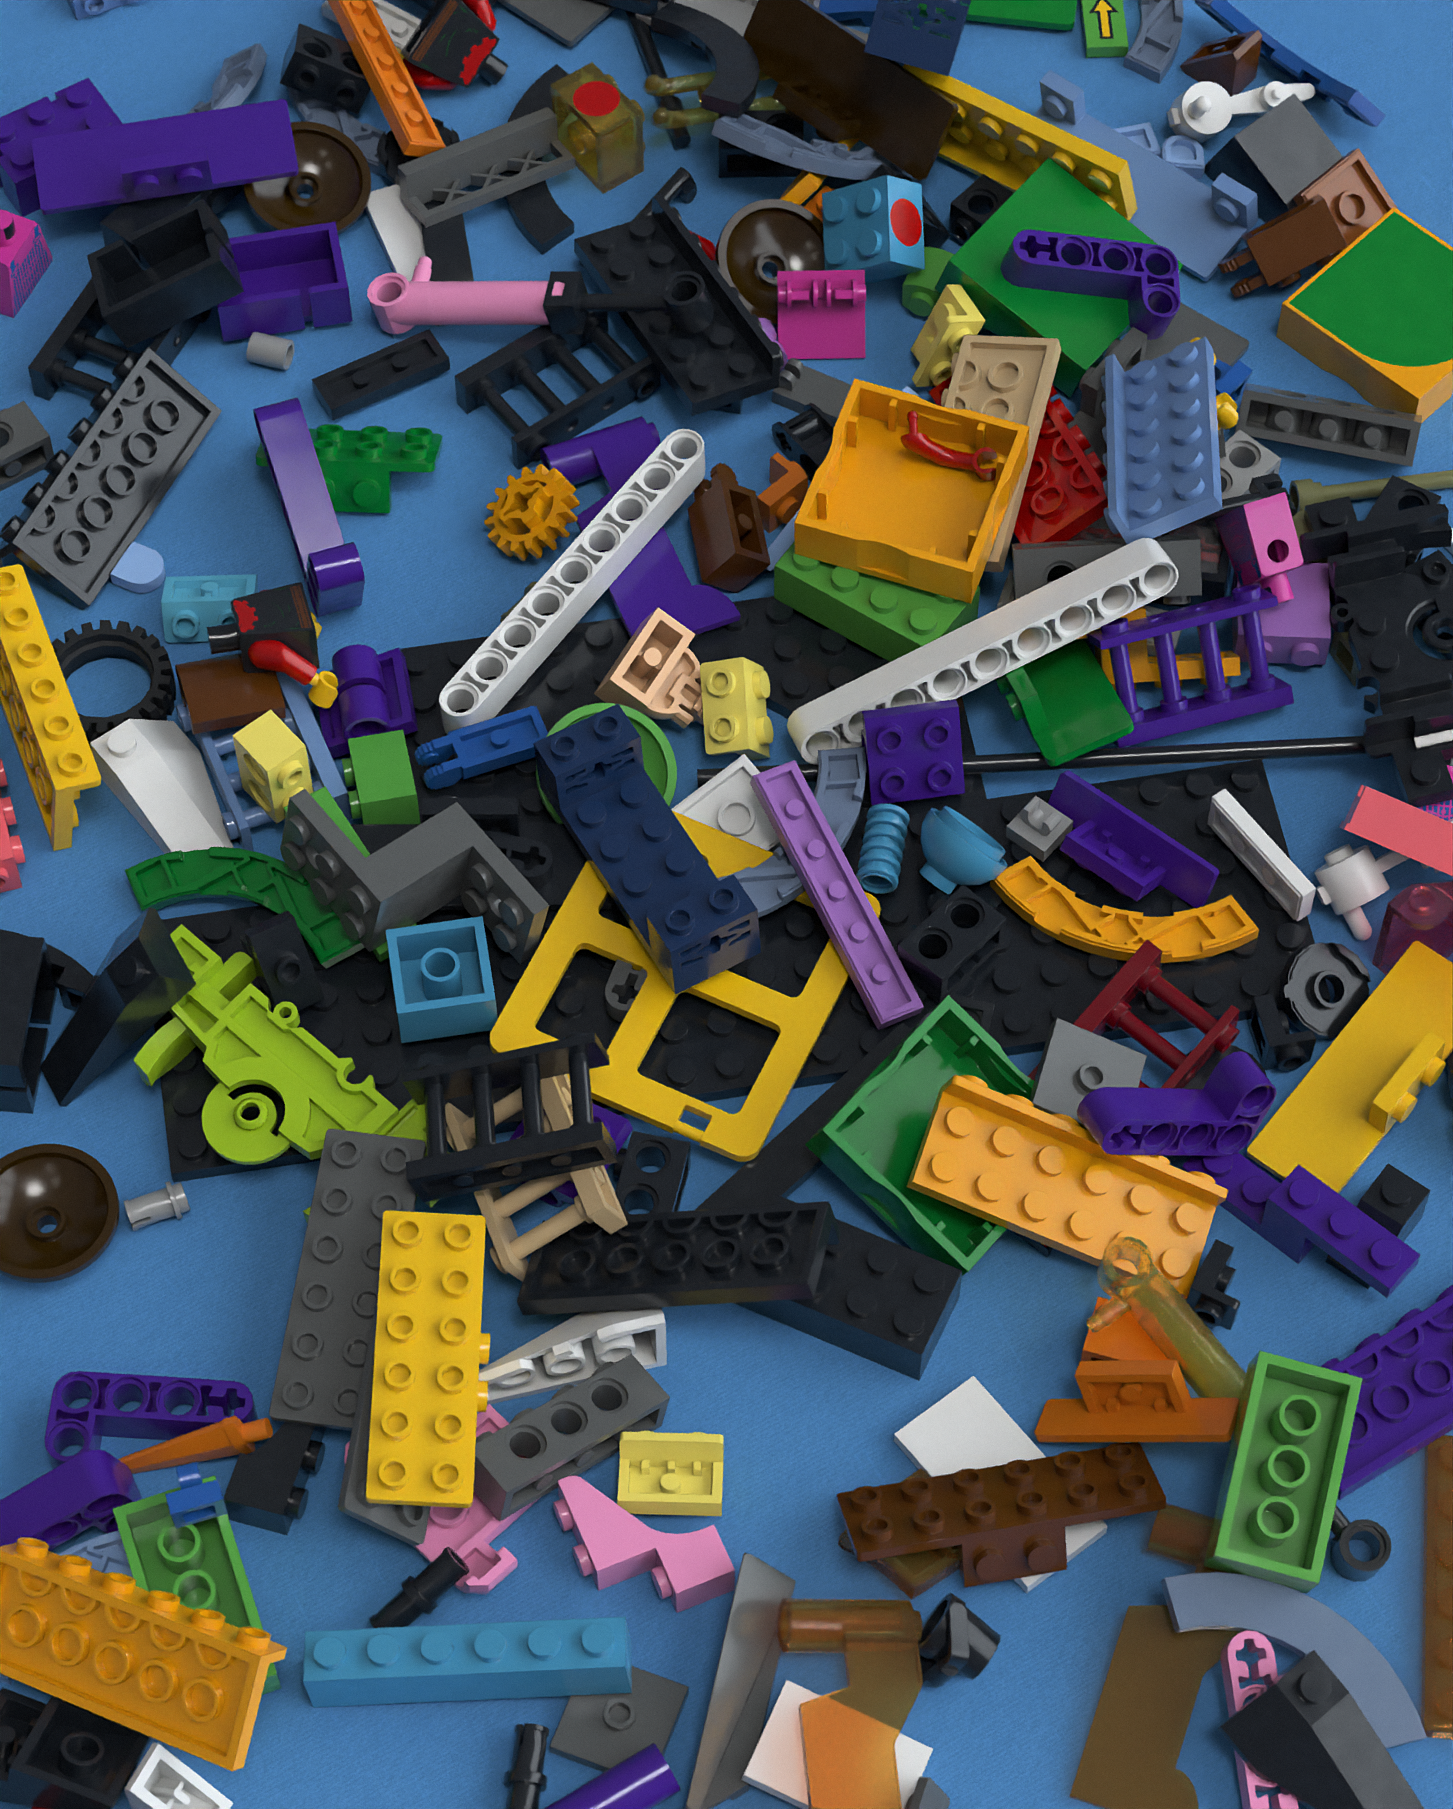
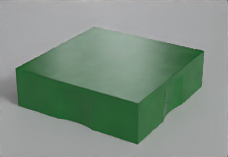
[935,158,1184,397]
[805,995,1034,1276]

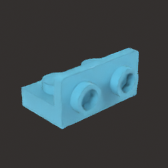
[161,574,258,643]

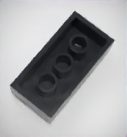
[734,1195,962,1381]

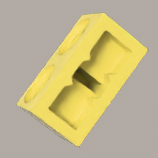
[232,710,313,824]

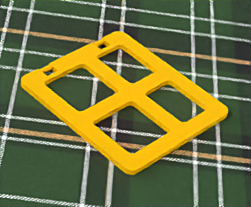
[490,811,881,1162]

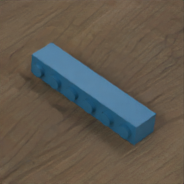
[303,1616,632,1708]

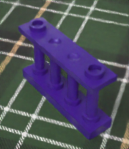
[1087,585,1294,748]

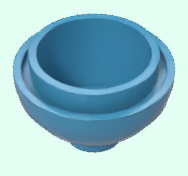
[919,806,1008,894]

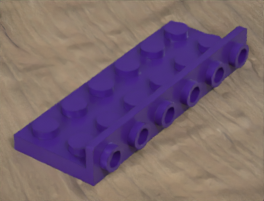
[1321,1285,1453,1500]

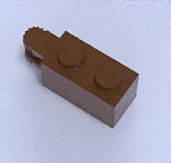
[1218,194,1347,298]
[687,462,771,593]

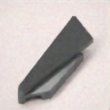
[685,1553,796,1809]

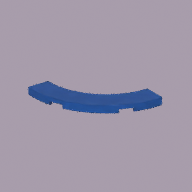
[1194,0,1386,127]

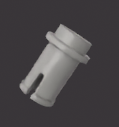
[123,1181,190,1231]

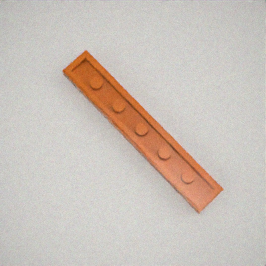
[327,0,446,157]

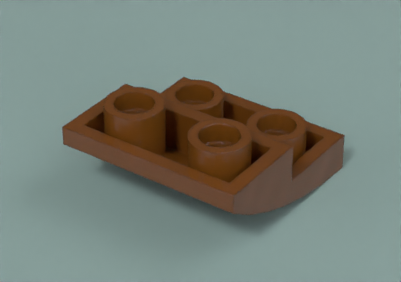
[175,654,286,734]

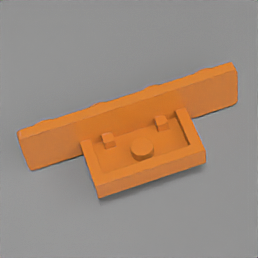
[1034,1360,1240,1442]

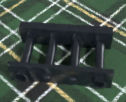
[28,278,212,401]
[454,293,661,470]
[401,1032,618,1202]

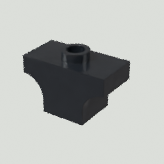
[239,910,325,1018]

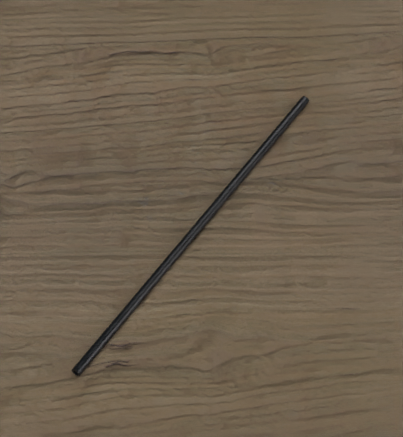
[697,736,1366,788]

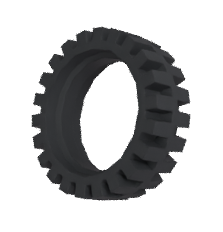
[51,620,176,751]

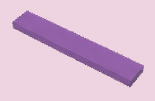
[750,760,924,1030]

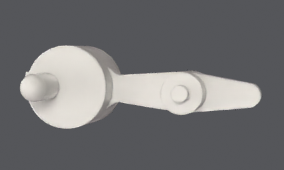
[1167,81,1315,143]
[1314,818,1453,941]

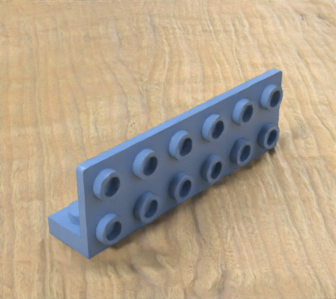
[1033,70,1258,281]

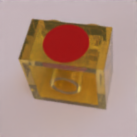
[551,62,646,194]

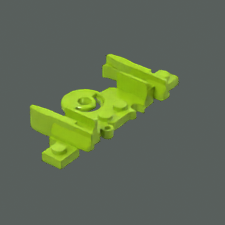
[134,924,449,1223]

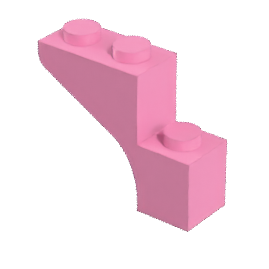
[553,1476,735,1613]

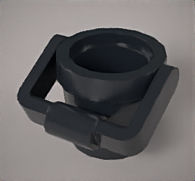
[913,1593,1001,1688]

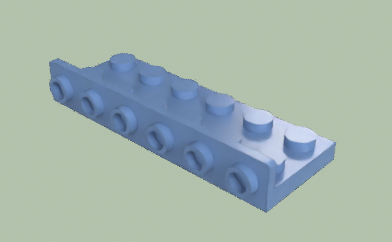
[1101,336,1223,544]

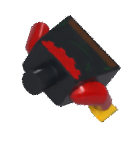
[396,0,508,90]
[207,582,338,709]

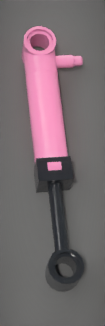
[367,256,714,334]

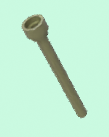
[1289,470,1453,512]

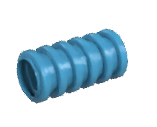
[856,803,910,894]

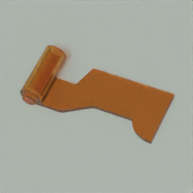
[1070,1503,1240,1809]
[777,1598,923,1809]

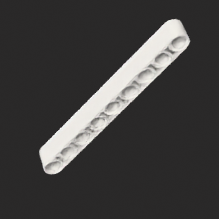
[439,429,706,734]
[787,538,1179,765]

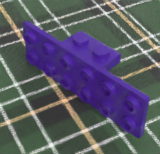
[31,99,299,215]

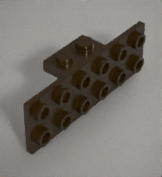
[743,0,959,181]

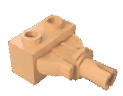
[594,607,704,728]

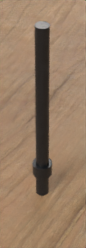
[625,10,691,147]

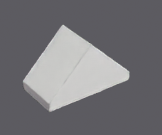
[124,1743,233,1809]

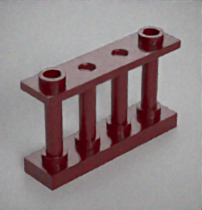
[1028,940,1240,1089]

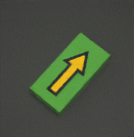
[1079,0,1129,58]

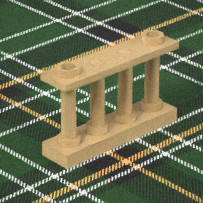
[445,1074,628,1282]

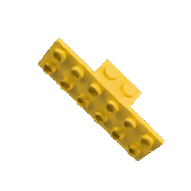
[1247,941,1453,1194]
[366,1210,490,1508]

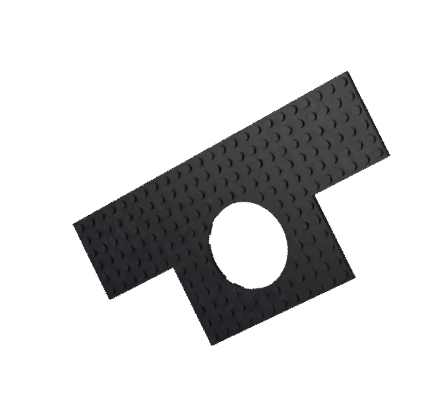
[154,596,1331,1183]

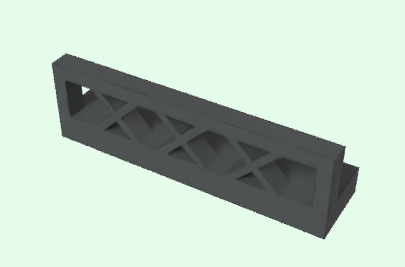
[398,107,576,228]

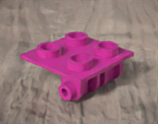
[777,270,866,359]

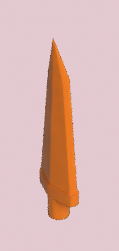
[118,1416,273,1474]

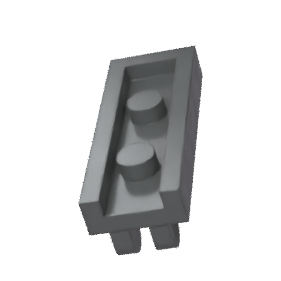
[772,358,851,424]

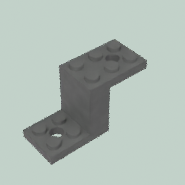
[280,789,549,964]

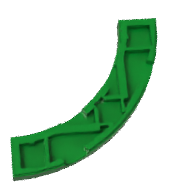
[125,847,365,968]

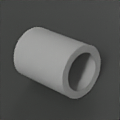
[247,332,294,370]

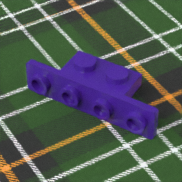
[1048,770,1219,908]

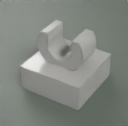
[1006,796,1073,862]

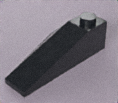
[40,907,196,1106]
[1217,1650,1424,1809]

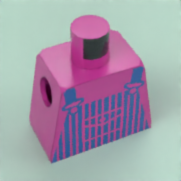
[0,210,53,318]
[1215,492,1303,604]

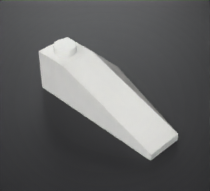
[90,719,233,854]
[479,1307,667,1405]

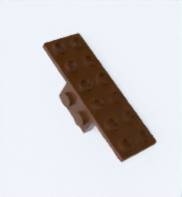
[837,1442,1167,1587]

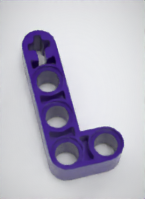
[1000,230,1181,340]
[1077,1051,1277,1156]
[45,1371,258,1469]
[0,1449,142,1551]

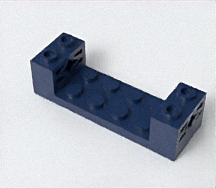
[864,0,971,76]
[533,704,761,995]

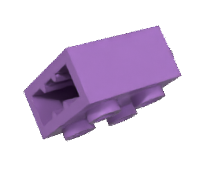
[1232,562,1331,666]

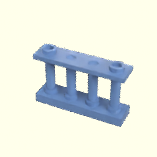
[175,672,351,851]

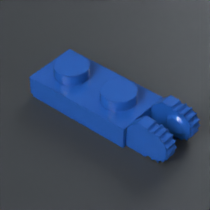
[414,706,548,790]

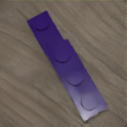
[1181,1152,1420,1298]

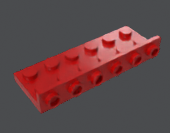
[929,336,1108,543]

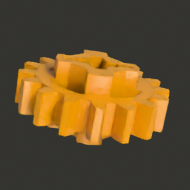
[484,464,580,561]

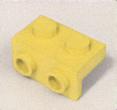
[700,657,774,760]
[617,1431,724,1516]

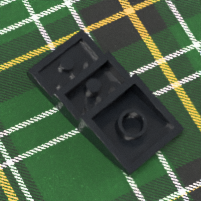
[0,1687,152,1809]

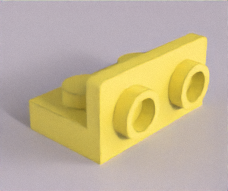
[910,284,986,387]

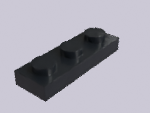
[312,329,450,420]

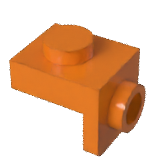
[757,452,808,534]

